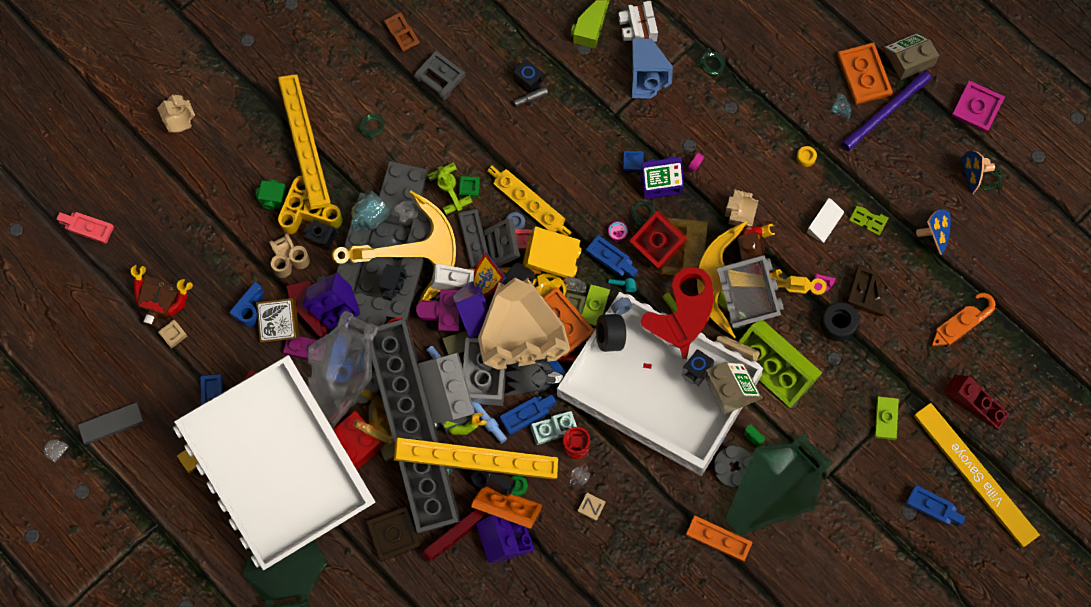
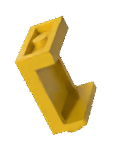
[523,226,581,282]

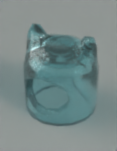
[351,190,392,231]

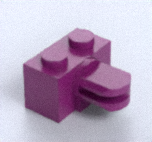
[416,289,461,333]

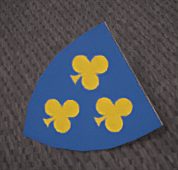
[961,150,995,194]
[916,210,951,255]

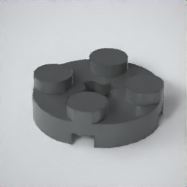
[714,446,756,488]

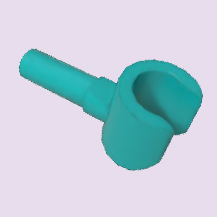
[608,278,637,292]

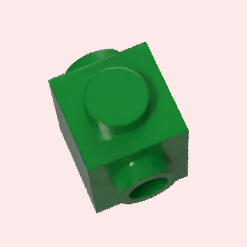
[256,180,288,210]

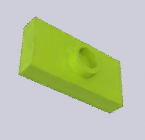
[582,284,610,328]
[875,396,899,440]

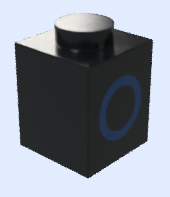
[513,59,544,93]
[682,349,714,387]

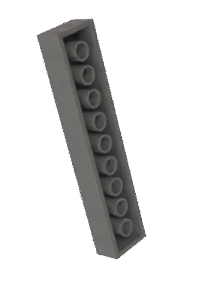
[365,319,461,533]

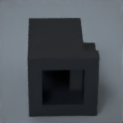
[304,220,337,251]
[379,264,407,298]

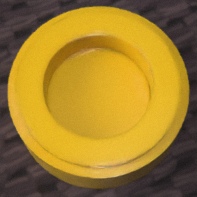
[796,146,817,167]

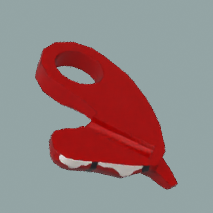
[640,267,714,359]

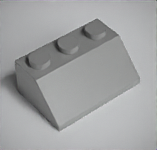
[463,338,507,406]
[418,352,475,423]

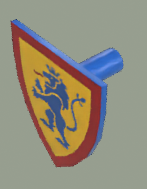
[473,252,506,298]

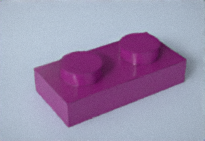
[283,336,329,364]

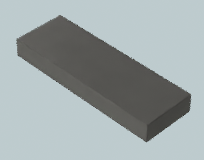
[458,209,488,269]
[78,402,145,445]

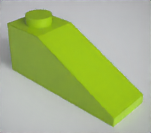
[571,0,610,49]

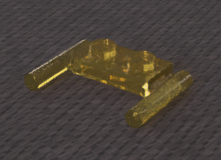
[662,218,708,275]
[353,384,393,445]

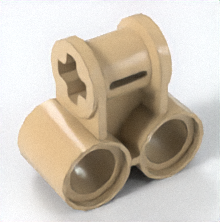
[269,233,310,278]

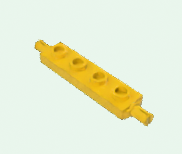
[487,165,572,237]

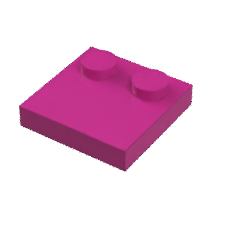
[952,80,1005,132]

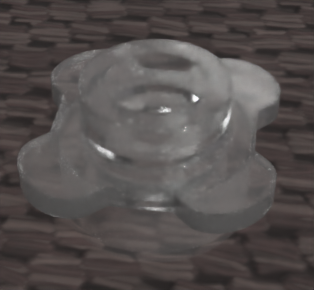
[395,200,418,223]
[570,464,590,486]

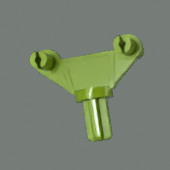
[427,162,473,215]

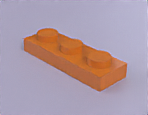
[686,516,753,563]

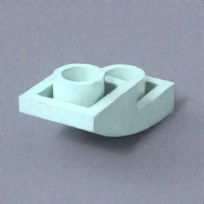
[530,411,577,445]

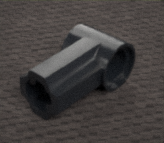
[471,470,516,497]

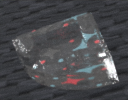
[566,276,586,293]

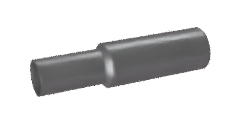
[514,86,548,107]

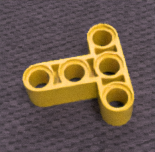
[278,176,343,234]

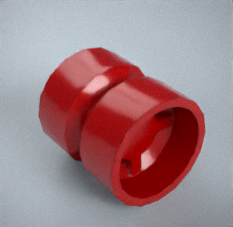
[563,427,590,460]

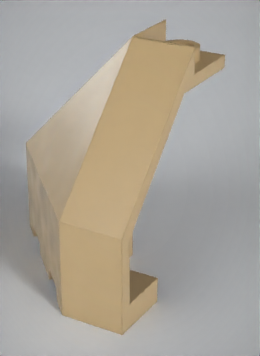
[478,278,570,370]

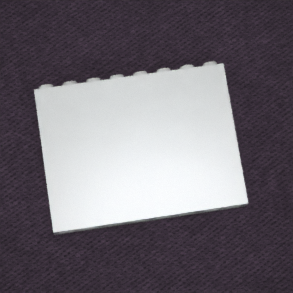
[557,292,763,476]
[173,355,375,570]

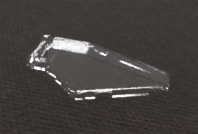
[308,311,378,429]

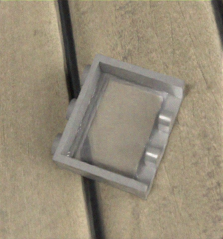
[717,255,784,328]

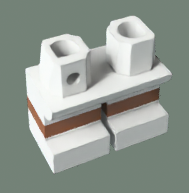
[618,1,658,42]

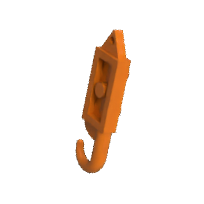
[931,293,996,347]

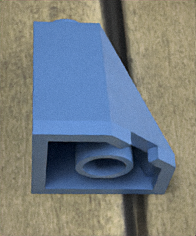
[632,39,673,98]

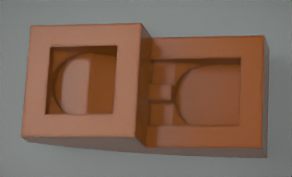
[384,12,420,52]

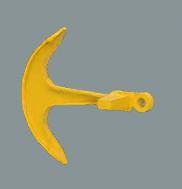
[331,190,456,308]
[697,221,826,339]

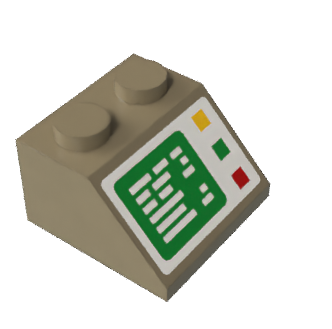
[883,33,939,80]
[706,362,762,415]

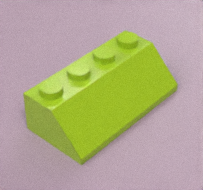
[739,320,822,408]

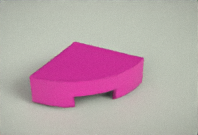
[811,274,836,295]

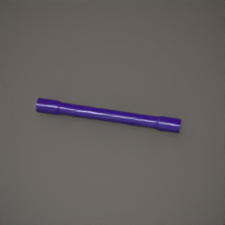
[841,71,932,151]

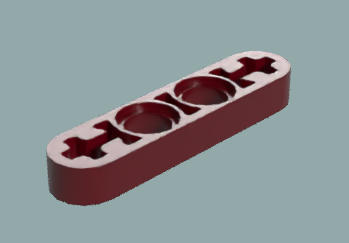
[422,509,491,562]

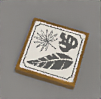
[256,298,299,343]

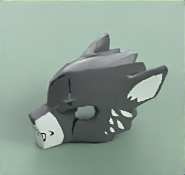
[504,359,563,396]

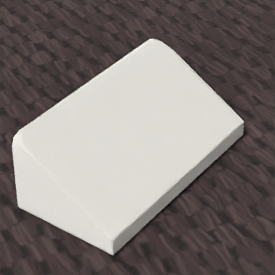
[807,198,844,243]
[431,263,474,290]

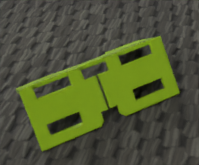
[850,206,889,235]

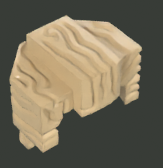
[157,95,195,132]
[725,190,759,227]

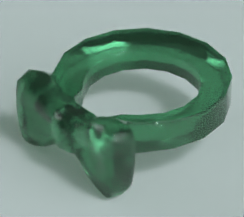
[697,48,725,75]
[357,114,385,141]
[979,168,1003,190]
[632,201,655,227]

